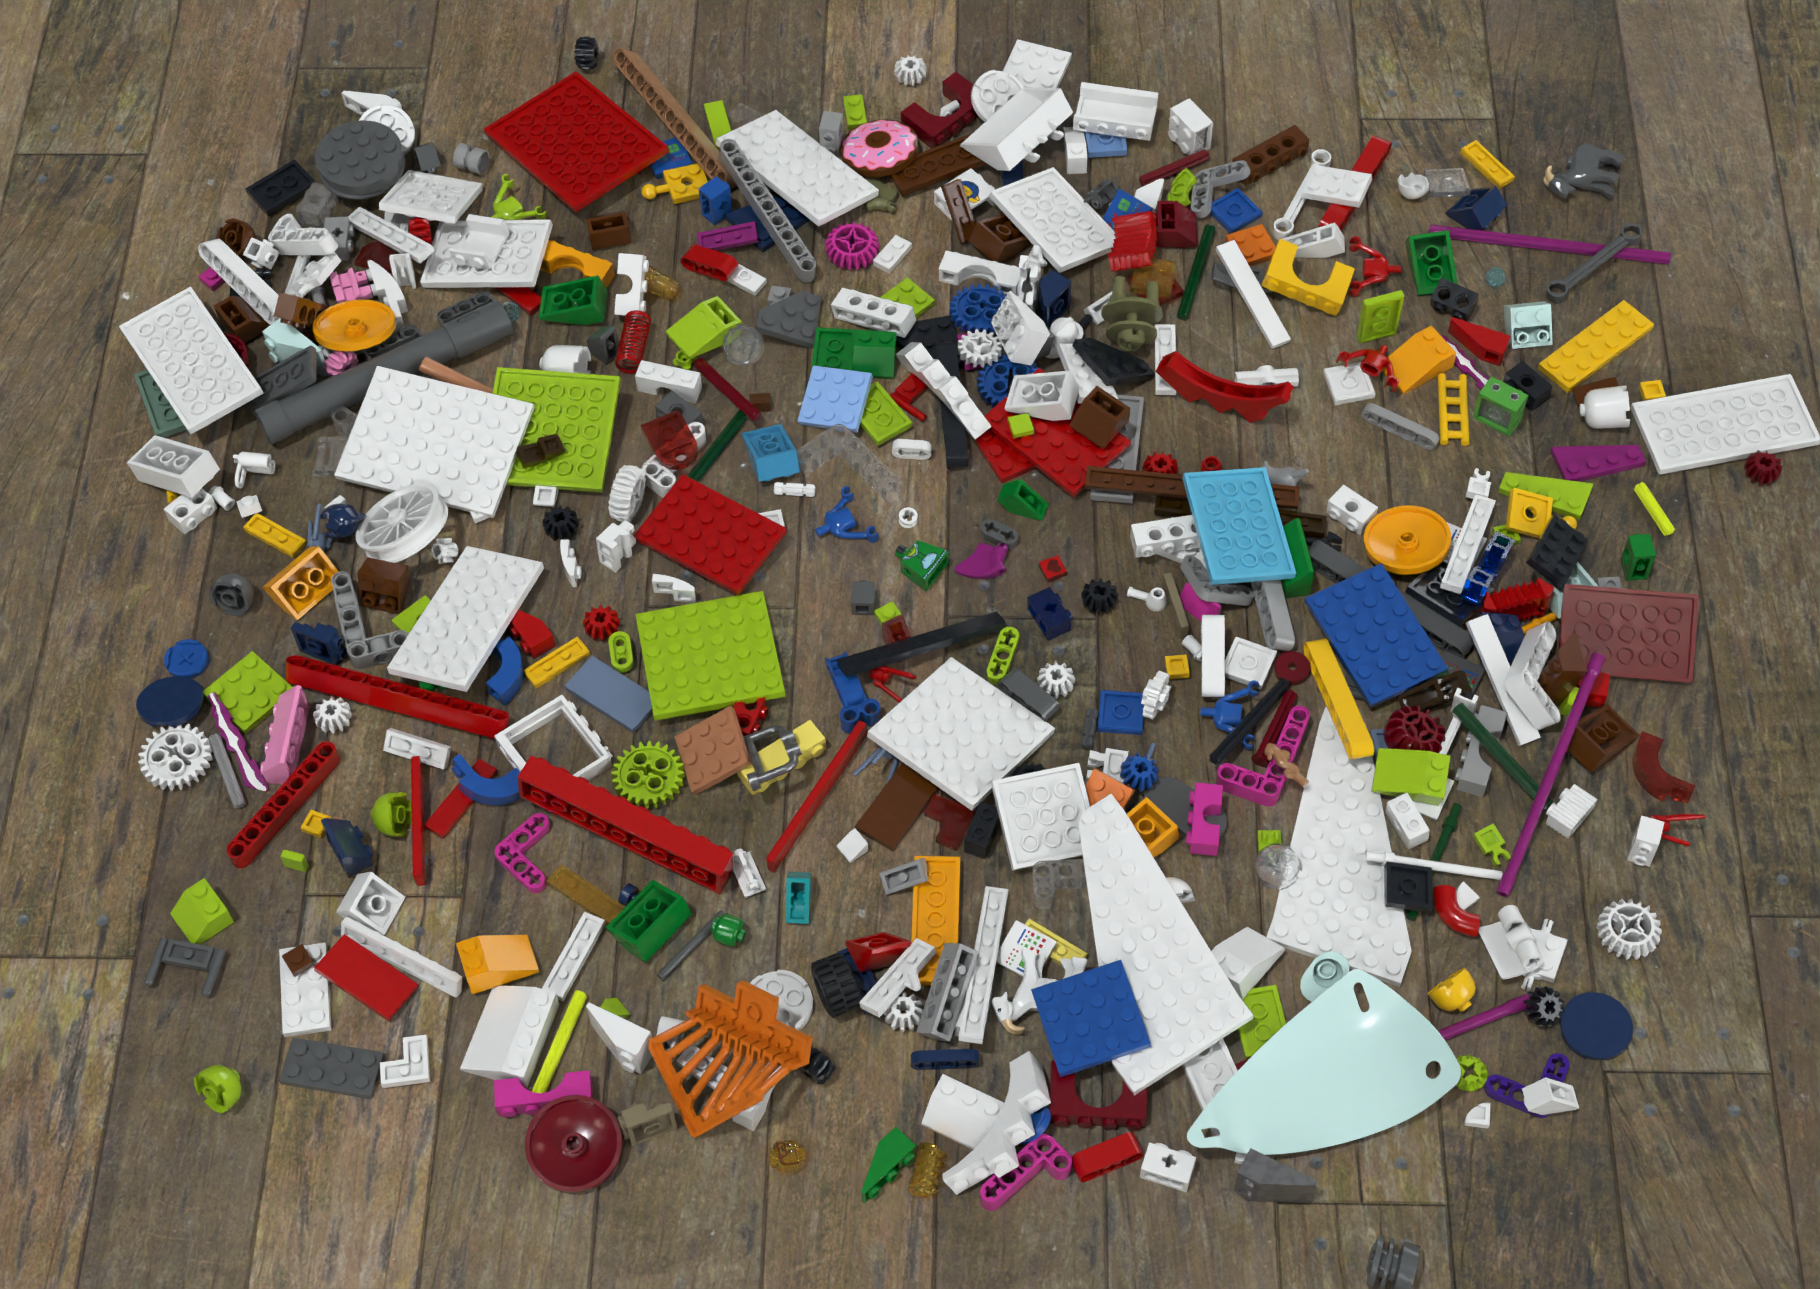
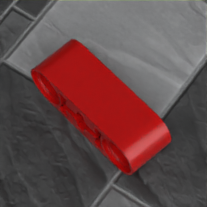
[680,244,739,281]
[1071,1132,1144,1182]

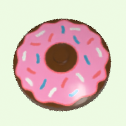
[840,119,919,177]

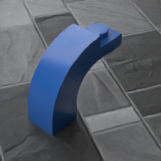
[486,637,524,706]
[451,754,521,805]

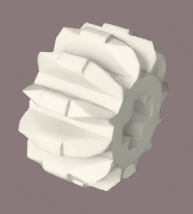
[894,55,927,87]
[1037,661,1075,700]
[313,696,352,735]
[883,991,923,1033]

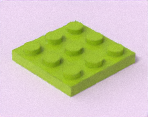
[203,651,293,735]

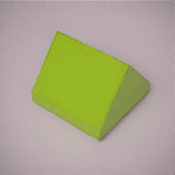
[600,998,631,1020]

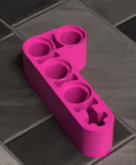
[980,1134,1072,1211]

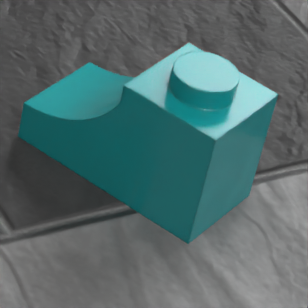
[786,872,812,924]

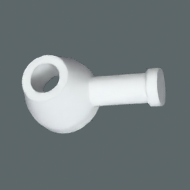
[1127,586,1168,612]

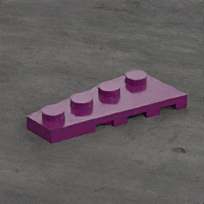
[1550,445,1646,482]

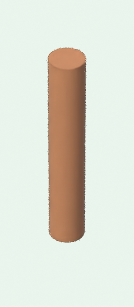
[419,357,493,394]

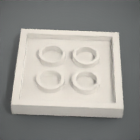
[1003,39,1072,88]

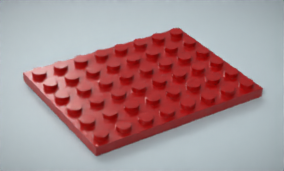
[484,71,669,212]

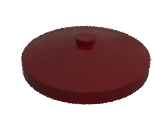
[525,1095,623,1193]

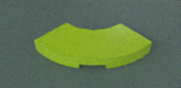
[1168,168,1198,207]

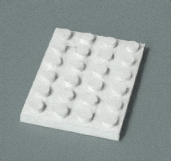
[989,167,1116,273]
[420,220,553,288]

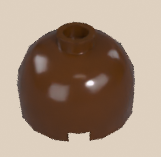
[216,218,256,259]

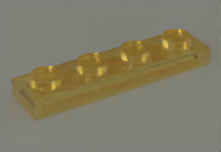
[547,864,625,925]

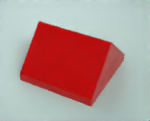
[846,932,911,973]

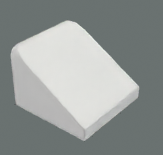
[837,828,868,863]

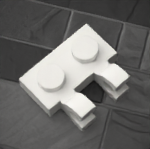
[1085,748,1128,785]

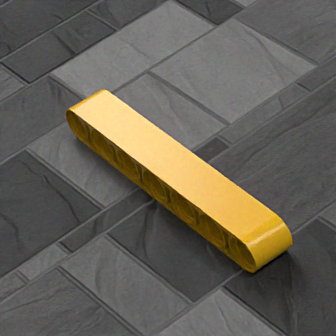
[1303,638,1374,760]

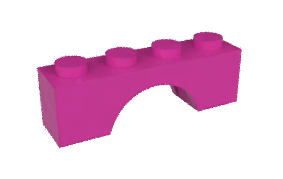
[494,1070,593,1118]

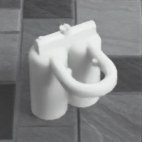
[233,452,275,489]

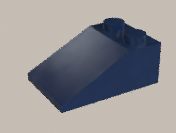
[321,818,374,878]

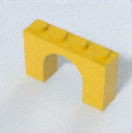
[1261,239,1355,316]

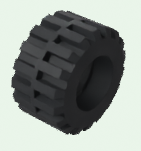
[811,952,860,1018]

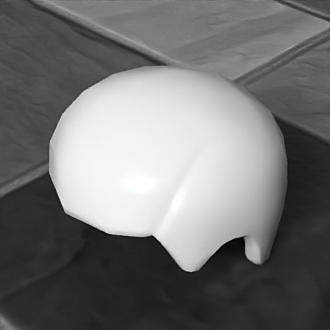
[1397,172,1429,199]

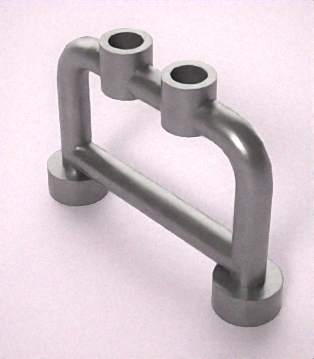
[743,725,802,791]

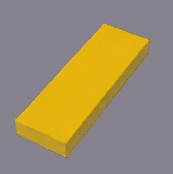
[1460,140,1515,189]
[243,513,307,559]
[523,636,590,689]

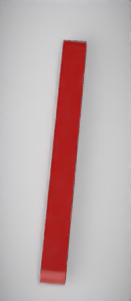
[285,655,509,739]

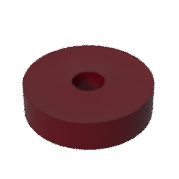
[1274,651,1310,686]

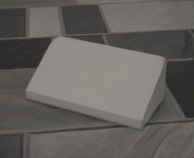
[879,858,928,895]

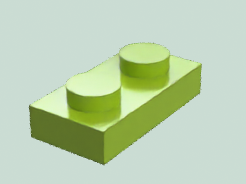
[843,94,867,130]

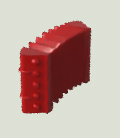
[1108,211,1158,272]
[1480,578,1554,622]

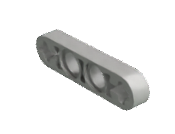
[1361,403,1439,450]

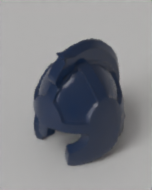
[320,503,366,538]

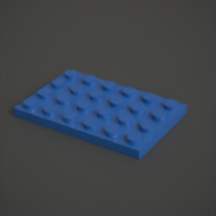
[1304,563,1448,708]

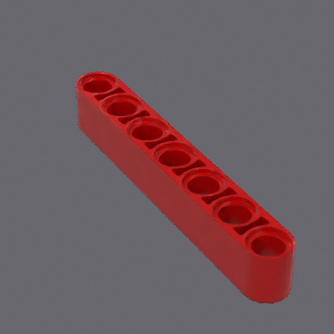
[1318,135,1392,232]
[226,741,340,868]

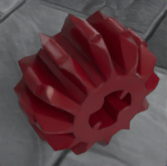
[1744,450,1782,486]

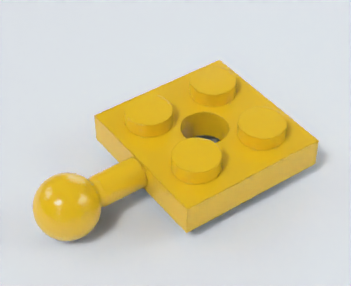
[641,163,708,204]
[1506,488,1577,538]

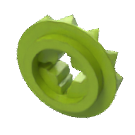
[1455,1054,1488,1091]

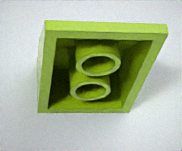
[1371,748,1450,806]

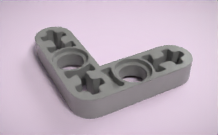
[1191,160,1251,218]
[1180,555,1254,606]

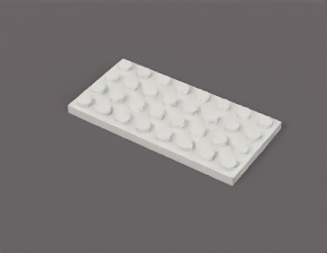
[716,110,879,226]
[119,286,263,435]
[1631,374,1820,475]
[387,546,544,692]

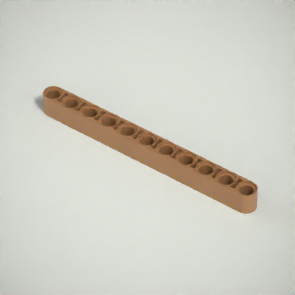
[613,48,737,189]

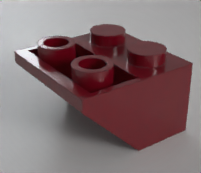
[1156,201,1197,247]

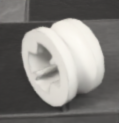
[898,507,918,528]

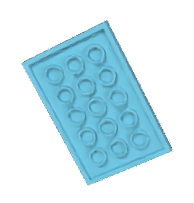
[1182,467,1296,585]

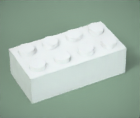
[127,435,220,497]

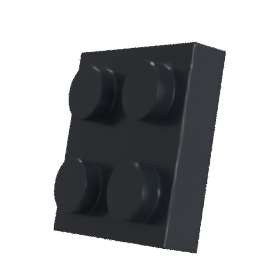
[1384,861,1433,913]

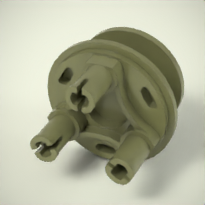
[1101,276,1163,352]

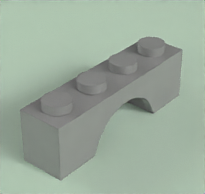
[1455,705,1507,797]

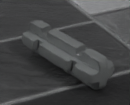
[1080,708,1098,750]

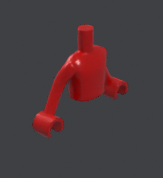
[1349,236,1401,297]
[1336,345,1399,392]

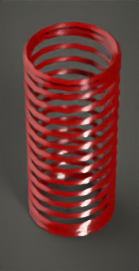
[615,310,651,374]

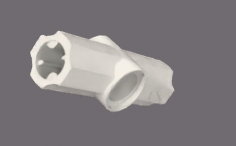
[1234,365,1299,386]

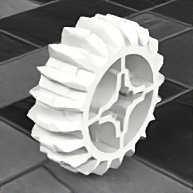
[608,465,646,522]
[1597,898,1662,961]

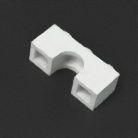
[615,253,649,317]
[635,360,702,403]

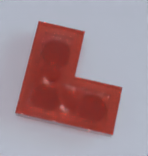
[925,794,975,851]

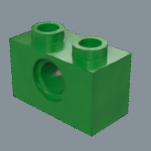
[1620,534,1656,581]

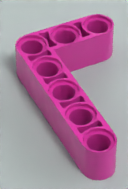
[1216,706,1310,807]

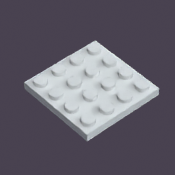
[379,170,483,224]
[991,763,1090,871]

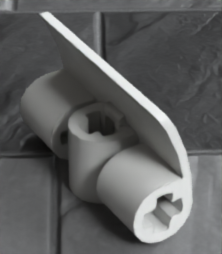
[1479,905,1543,980]

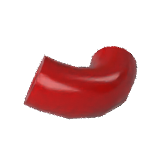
[1433,885,1480,937]

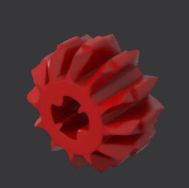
[409,217,432,245]
[1142,451,1178,475]
[583,604,620,642]

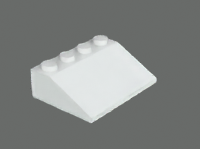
[460,986,560,1088]

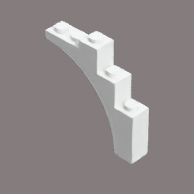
[896,342,992,439]
[942,1051,1051,1195]

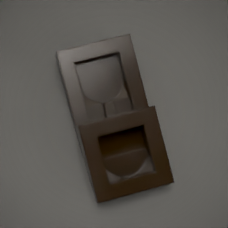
[517,434,565,469]

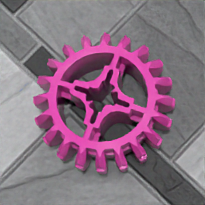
[825,221,879,271]

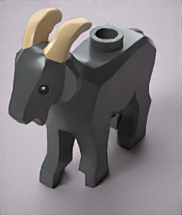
[1543,143,1624,199]

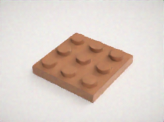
[675,706,752,795]

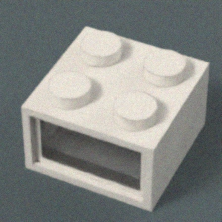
[1168,98,1213,156]

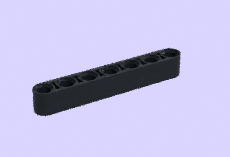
[935,341,968,469]

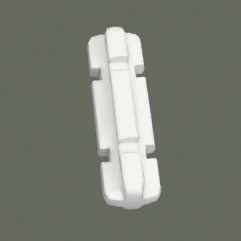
[774,482,815,497]

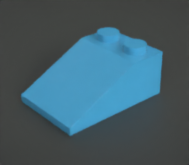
[741,424,799,482]

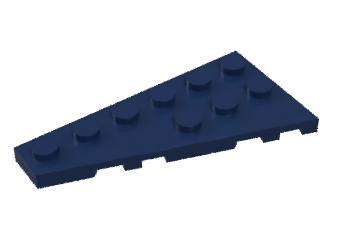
[724,195,810,253]

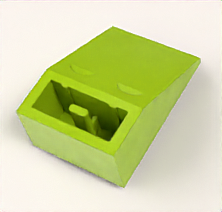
[665,296,742,359]

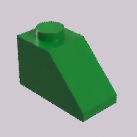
[997,479,1049,521]

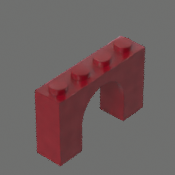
[901,71,978,148]
[1049,1060,1147,1131]

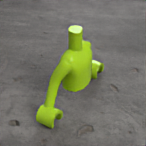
[491,174,547,220]

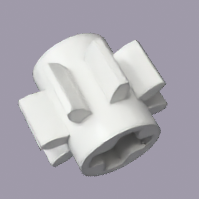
[431,538,458,564]

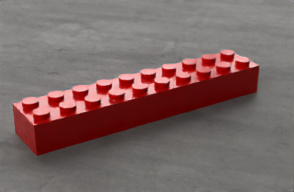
[517,755,733,895]

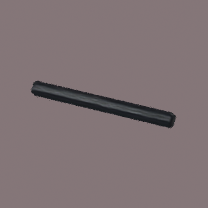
[1209,678,1290,765]

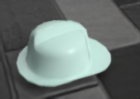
[1300,951,1349,1002]

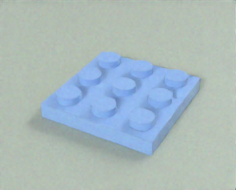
[797,366,873,433]

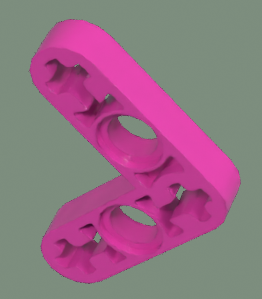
[494,813,550,893]

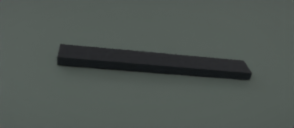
[837,611,1006,677]

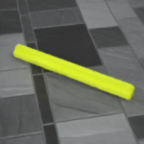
[532,990,587,1093]

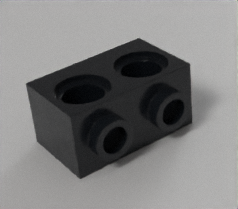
[1430,278,1478,322]

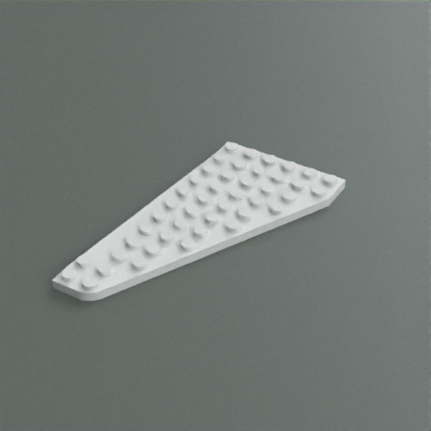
[1079,794,1253,1096]

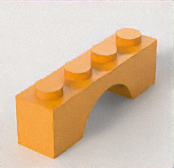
[540,240,615,288]

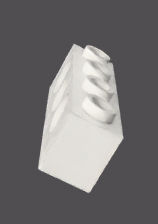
[831,288,916,338]
[1130,515,1201,558]

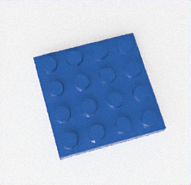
[1031,960,1152,1077]

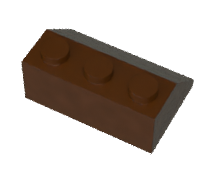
[1537,633,1587,706]

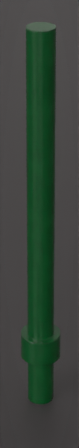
[1406,803,1462,921]

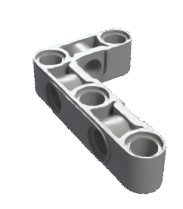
[331,571,409,669]

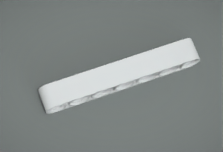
[198,239,295,327]

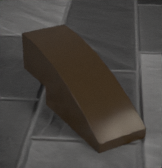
[1397,670,1473,712]

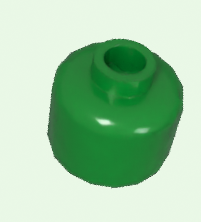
[710,913,747,947]

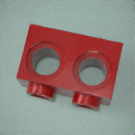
[733,697,768,737]

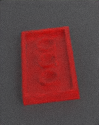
[314,934,418,1022]

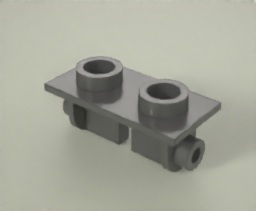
[1084,177,1119,209]

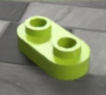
[608,631,634,673]

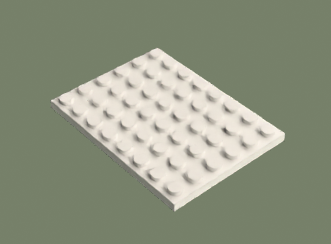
[334,366,535,518]

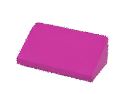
[1180,582,1221,621]

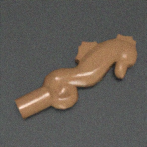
[1264,743,1309,788]

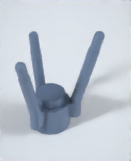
[307,503,333,552]
[853,746,899,782]

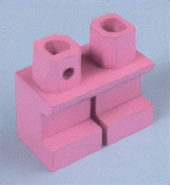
[329,268,373,303]

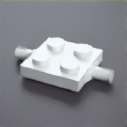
[291,252,341,298]
[1521,919,1568,991]

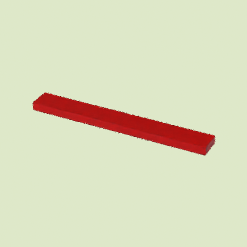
[766,721,867,873]

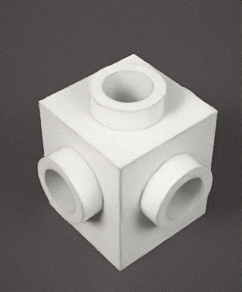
[243,237,280,269]

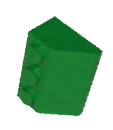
[1280,518,1314,599]
[605,879,692,962]

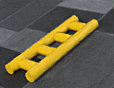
[1438,373,1470,446]

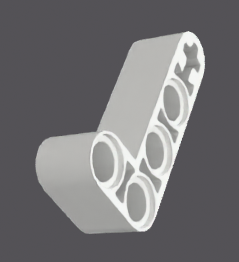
[268,214,338,255]
[642,422,707,498]
[1201,615,1225,697]

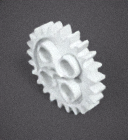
[138,724,213,791]

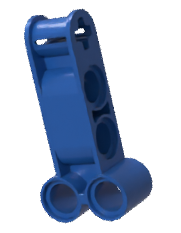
[825,651,881,734]

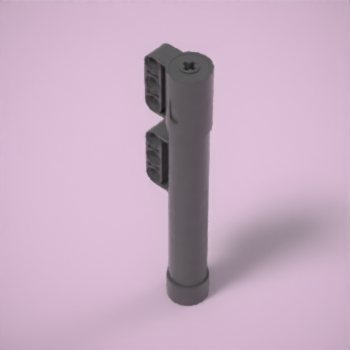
[254,292,514,445]

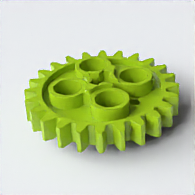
[611,741,685,809]

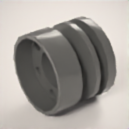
[1366,1235,1421,1289]

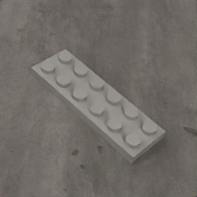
[1090,395,1144,504]

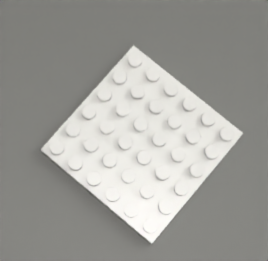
[867,657,1055,811]

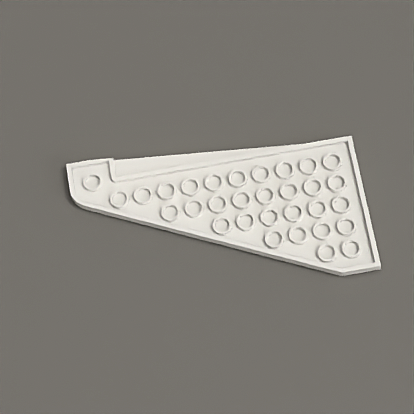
[1266,707,1412,987]

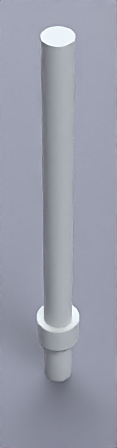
[1365,851,1502,880]

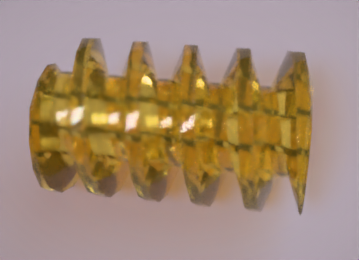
[907,1142,947,1198]

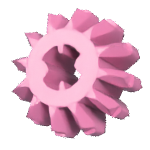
[323,350,359,378]

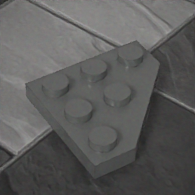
[754,290,822,349]

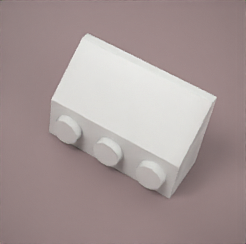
[921,1074,1004,1150]

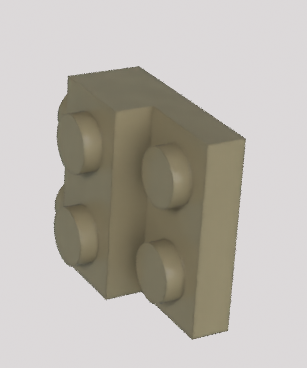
[617,1102,677,1146]

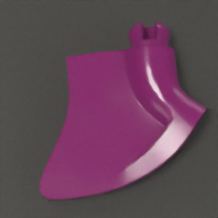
[955,542,1008,579]

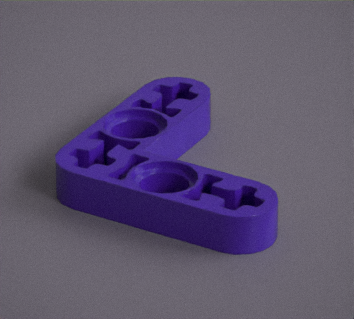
[1484,1053,1569,1118]

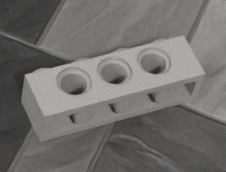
[916,943,978,1042]

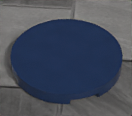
[136,676,204,727]
[1560,992,1633,1061]

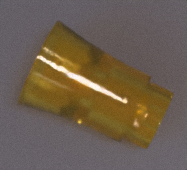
[645,265,680,301]

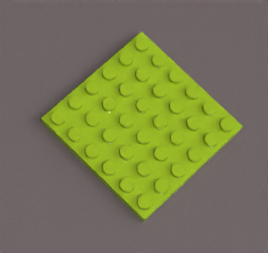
[492,367,621,493]
[635,591,786,721]

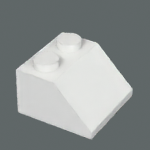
[336,872,405,936]

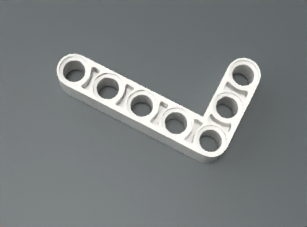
[1504,622,1561,730]

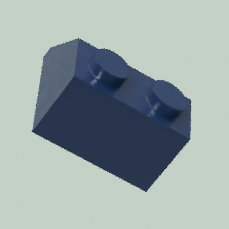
[1445,186,1507,230]
[1038,270,1071,330]
[1472,612,1524,666]

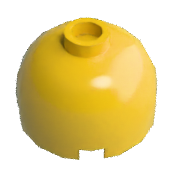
[1427,967,1476,1012]

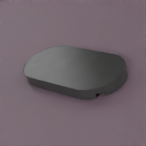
[1144,777,1227,840]

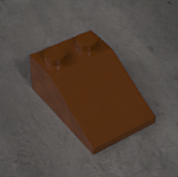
[969,214,1032,263]
[1567,704,1640,772]

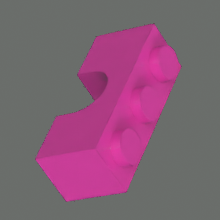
[1186,783,1223,856]

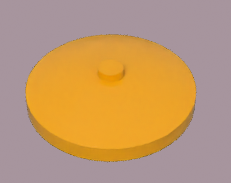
[313,300,396,351]
[1364,505,1451,575]

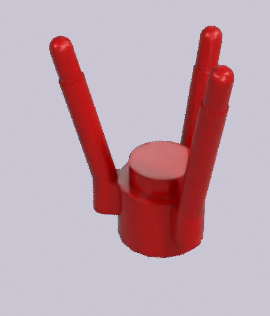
[870,666,916,703]
[1649,813,1706,846]

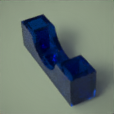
[1459,531,1515,607]

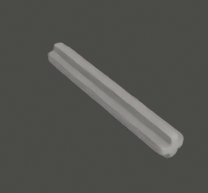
[209,733,246,809]

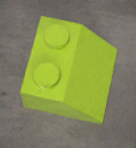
[170,878,234,944]

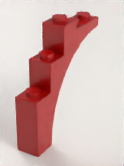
[1155,351,1294,423]

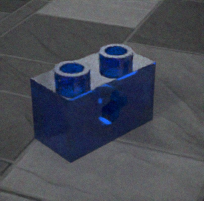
[1027,587,1073,641]

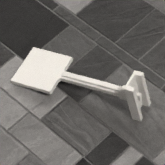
[384,211,417,289]
[1396,688,1479,821]

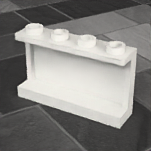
[1073,82,1159,141]

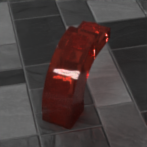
[1632,731,1696,803]

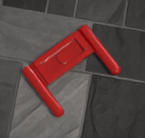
[890,373,961,422]

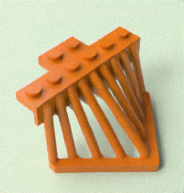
[648,980,813,1138]

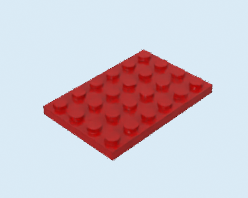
[984,368,1131,498]
[633,474,787,595]

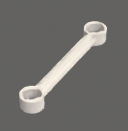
[1273,149,1331,240]

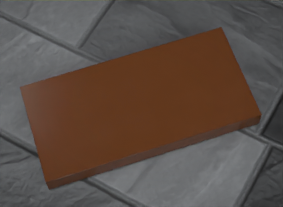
[855,763,940,851]

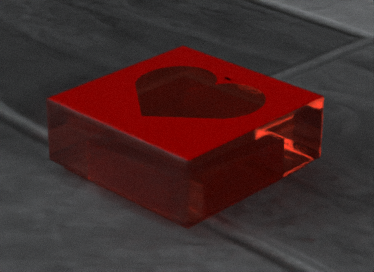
[1038,555,1067,583]

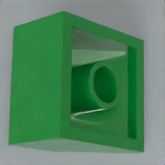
[853,330,897,379]

